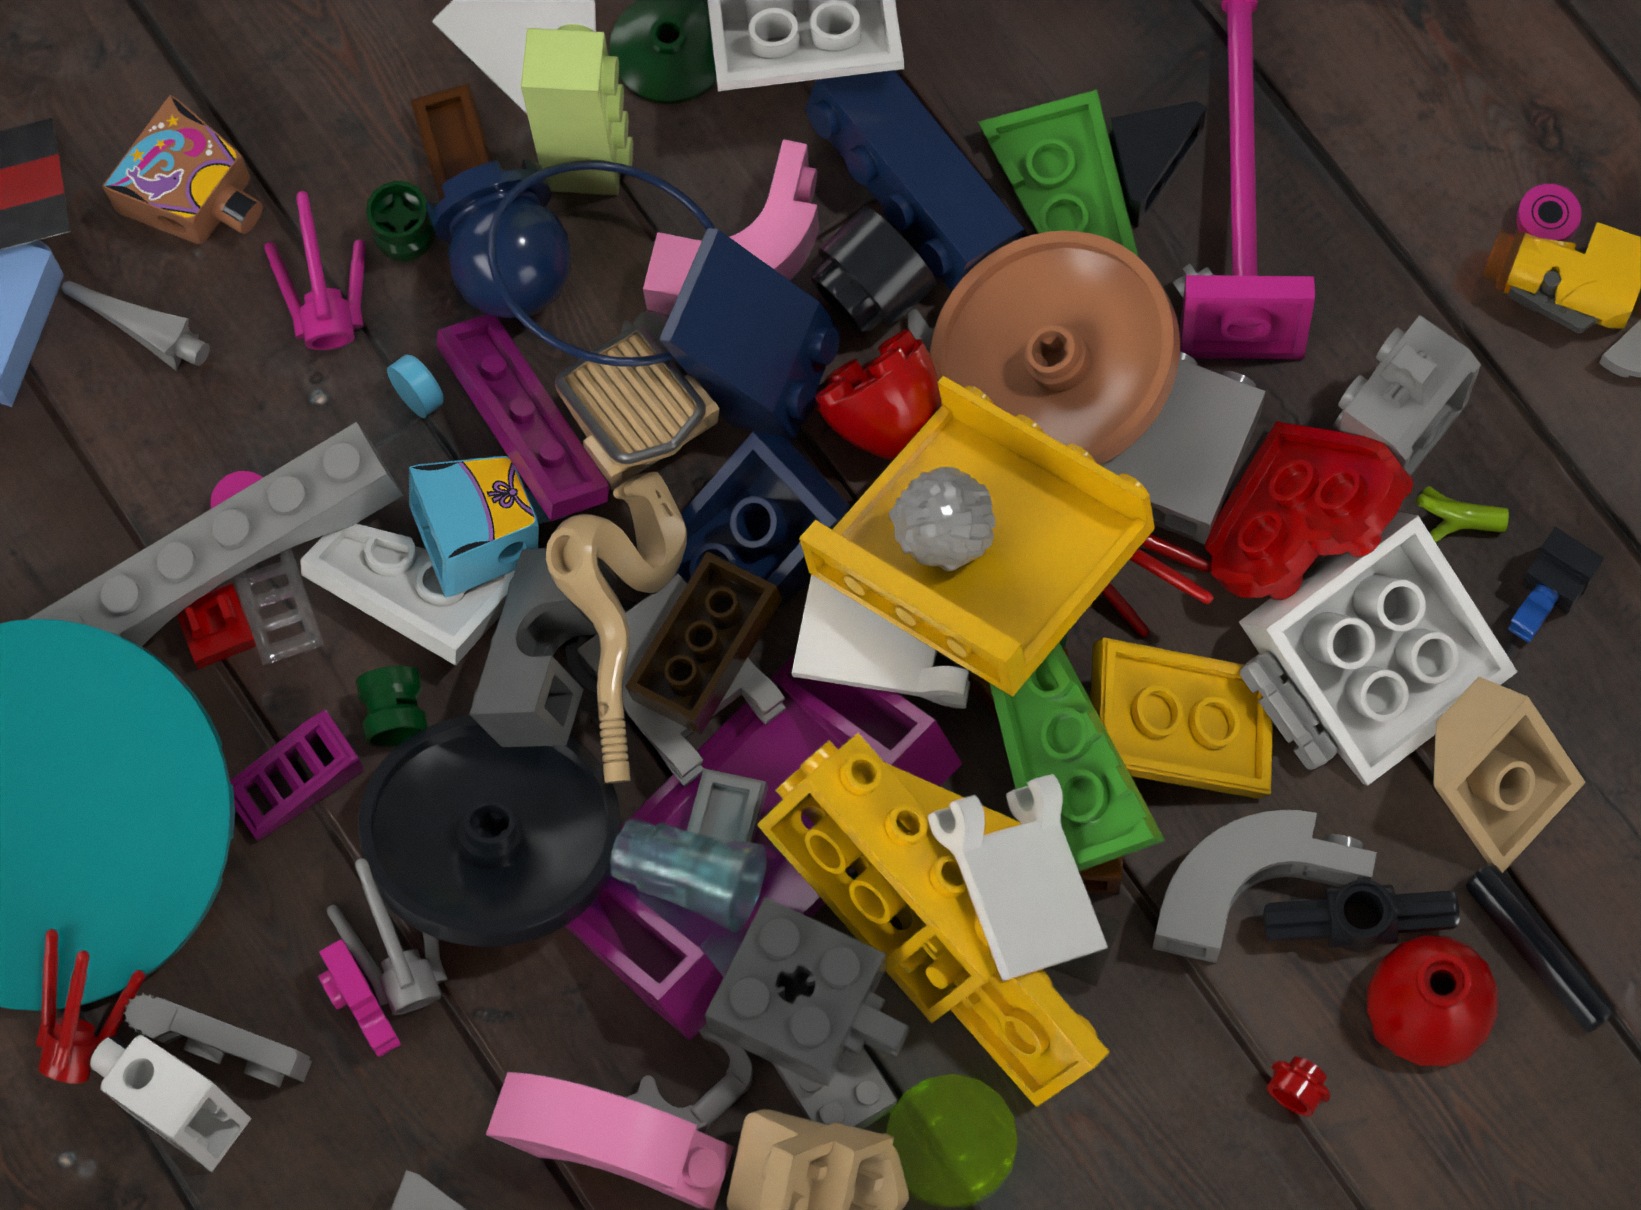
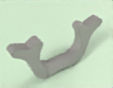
[626,1024,753,1132]

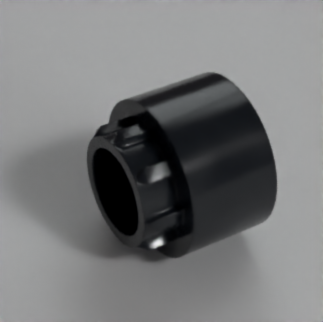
[811,206,937,333]

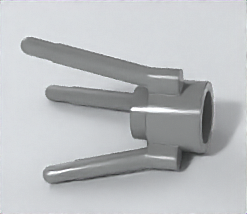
[327,858,448,1015]

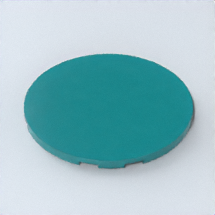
[0,619,235,1011]

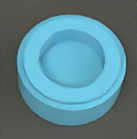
[387,354,444,418]

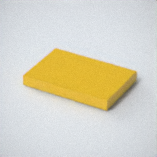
[1090,637,1273,799]

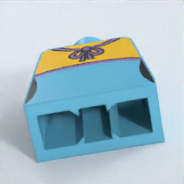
[409,456,566,598]

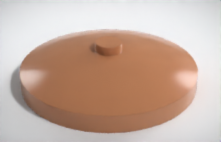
[930,231,1180,465]

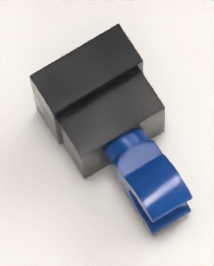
[1507,527,1604,643]

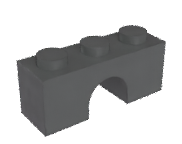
[469,548,617,747]

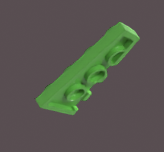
[978,90,1139,257]
[989,642,1165,871]

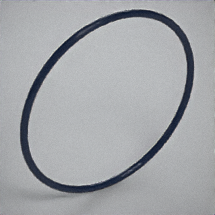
[487,160,716,367]

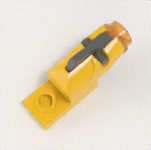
[1482,222,1641,333]

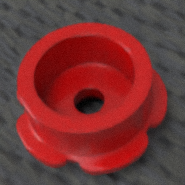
[1267,1057,1331,1117]

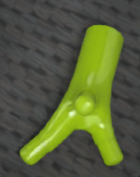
[1416,486,1509,543]

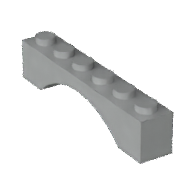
[27,422,403,646]

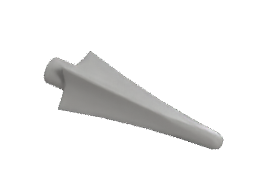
[62,281,210,371]

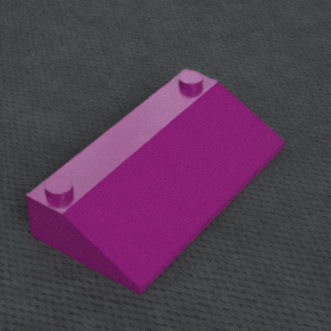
[565,654,962,1041]

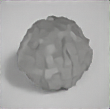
[889,467,995,572]

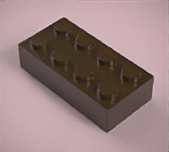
[625,552,782,735]

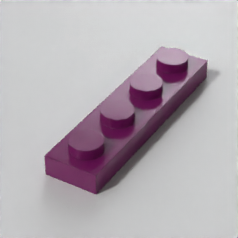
[436,314,609,521]

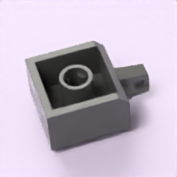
[705,897,909,1086]

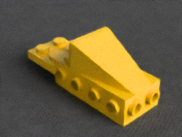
[757,733,1110,1107]

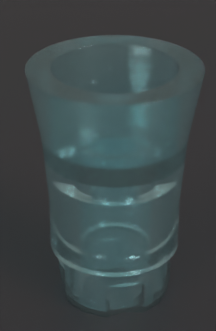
[610,818,766,933]

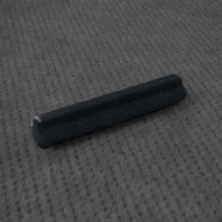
[1466,863,1615,1032]

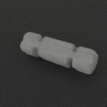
[1240,652,1338,770]

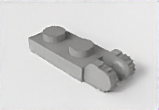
[123,993,312,1087]

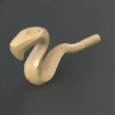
[546,472,687,783]

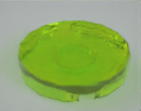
[886,1074,1018,1208]

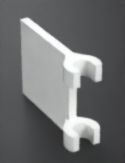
[792,574,970,709]
[928,774,1108,981]

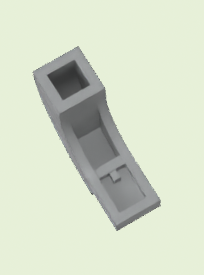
[1152,810,1377,963]

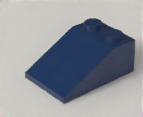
[659,228,841,440]
[674,432,852,610]

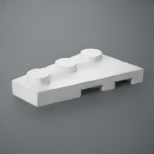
[300,524,515,666]

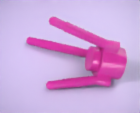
[264,191,366,350]

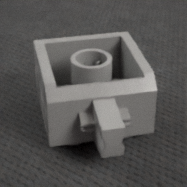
[1332,315,1481,476]

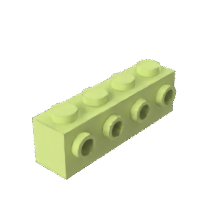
[521,24,633,195]

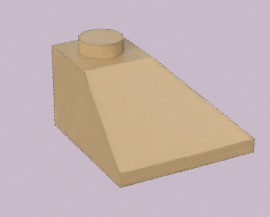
[1434,676,1586,873]

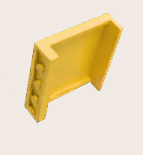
[799,376,1155,697]

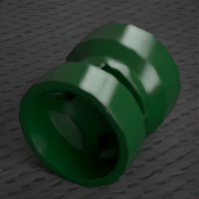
[366,181,435,262]
[356,665,428,747]

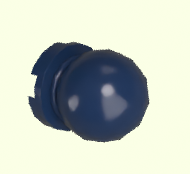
[426,159,571,319]

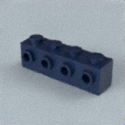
[805,70,1024,292]

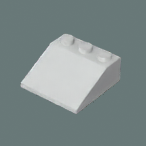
[708,0,904,91]
[1239,512,1517,786]

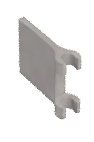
[577,573,786,787]

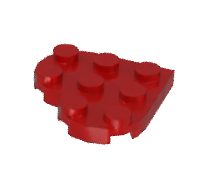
[1205,421,1413,600]

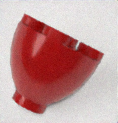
[815,329,941,460]
[1367,935,1499,1067]

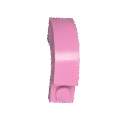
[643,139,819,315]
[486,1072,734,1210]

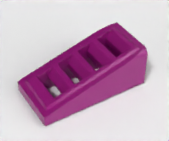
[230,709,365,842]

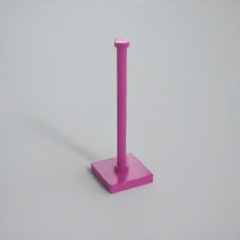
[1179,0,1315,359]

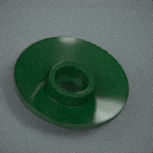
[609,0,717,104]

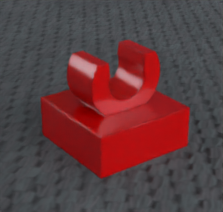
[176,583,258,669]

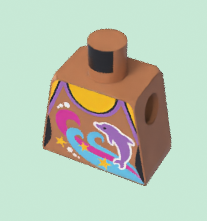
[102,95,263,244]

